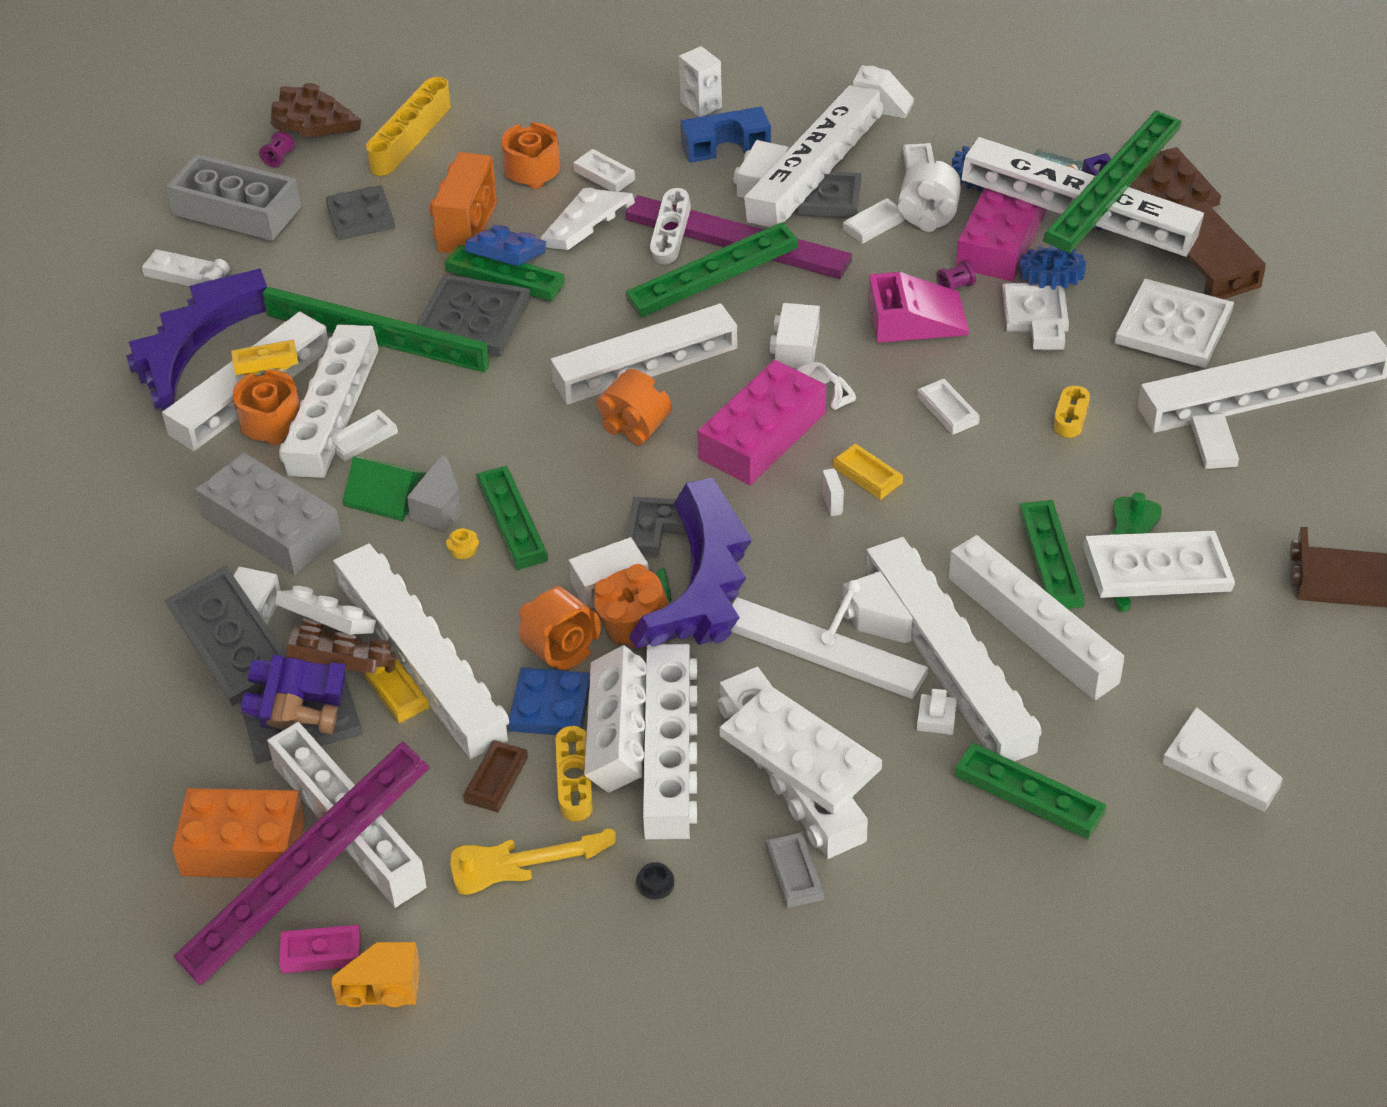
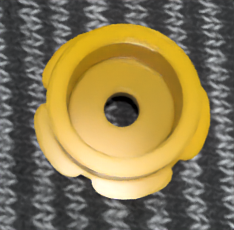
[446,528,479,559]

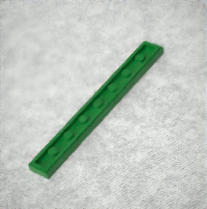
[1043,110,1182,254]
[262,287,489,373]

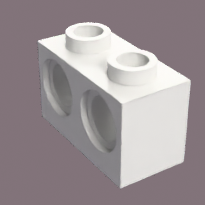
[679,46,722,117]

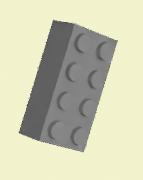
[166,154,302,241]
[195,452,342,576]

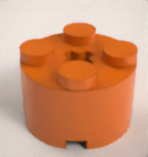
[502,122,561,189]
[596,369,672,446]
[233,370,300,445]
[594,564,669,648]
[519,586,601,670]

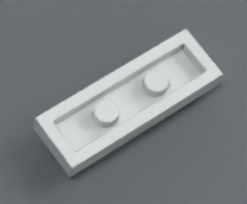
[275,586,376,635]

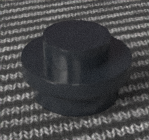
[636,862,675,899]

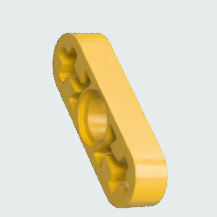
[555,726,593,822]

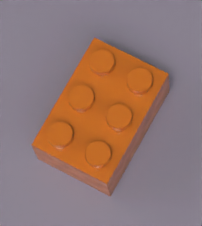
[429,152,497,253]
[172,788,305,878]

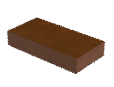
[463,740,528,812]

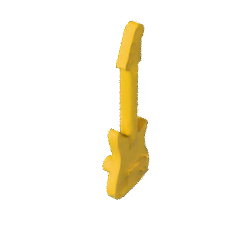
[450,828,616,895]

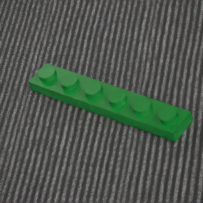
[626,222,798,318]

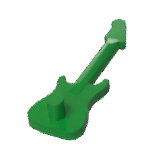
[1111,492,1162,612]

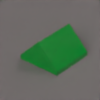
[343,456,427,522]

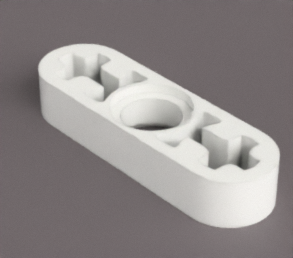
[650,188,691,265]

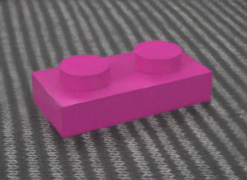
[279,925,361,973]

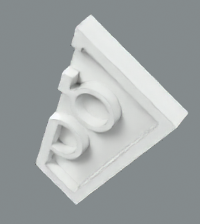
[540,188,635,250]
[1162,707,1283,812]

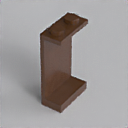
[1187,202,1266,299]
[1290,527,1387,608]

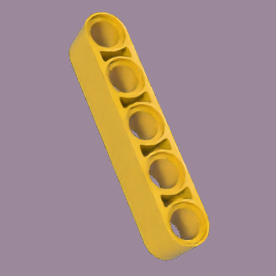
[366,77,451,176]

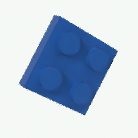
[465,225,546,266]
[509,668,590,735]

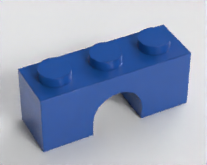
[680,106,771,163]

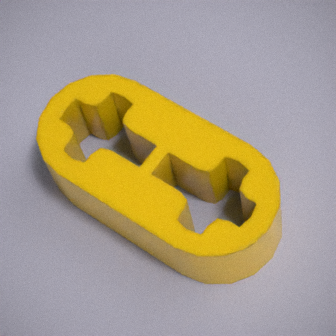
[1053,385,1090,438]

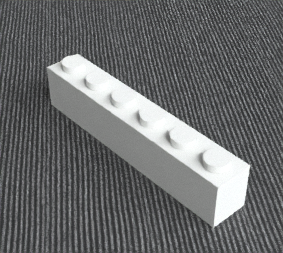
[550,303,737,405]
[162,312,328,451]
[949,535,1125,701]

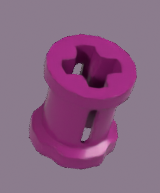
[259,131,295,168]
[936,260,976,290]

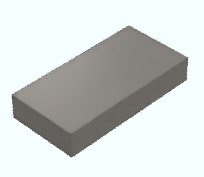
[766,832,824,908]

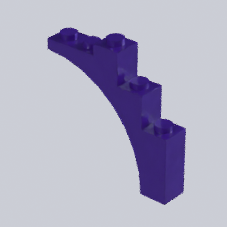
[126,268,267,411]
[629,478,752,648]

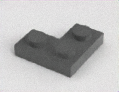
[626,497,686,556]

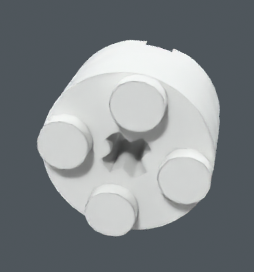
[898,160,961,232]

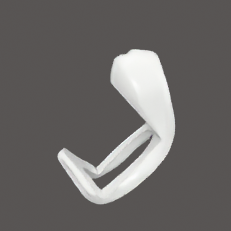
[797,362,856,410]

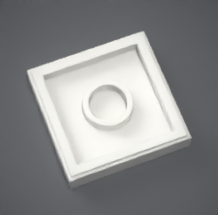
[1002,283,1069,332]

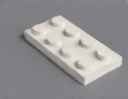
[1082,531,1235,598]
[720,684,882,815]

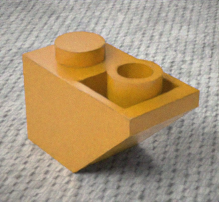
[331,942,420,1007]

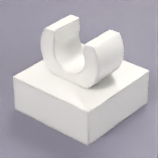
[917,689,957,735]

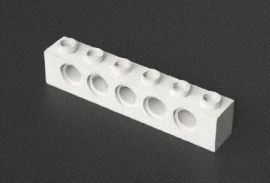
[279,325,379,478]
[643,644,697,840]
[717,666,868,859]
[267,722,427,908]

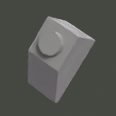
[407,455,463,532]

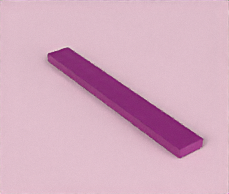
[625,195,852,279]
[173,741,430,986]

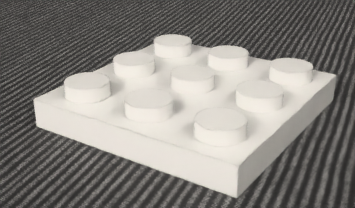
[1115,279,1234,368]

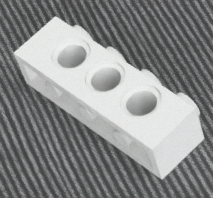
[584,645,647,793]

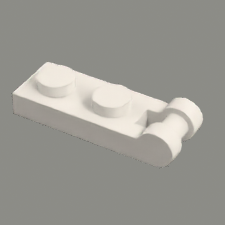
[142,249,230,286]

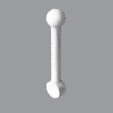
[821,580,860,646]

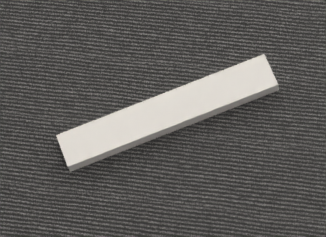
[731,597,928,700]

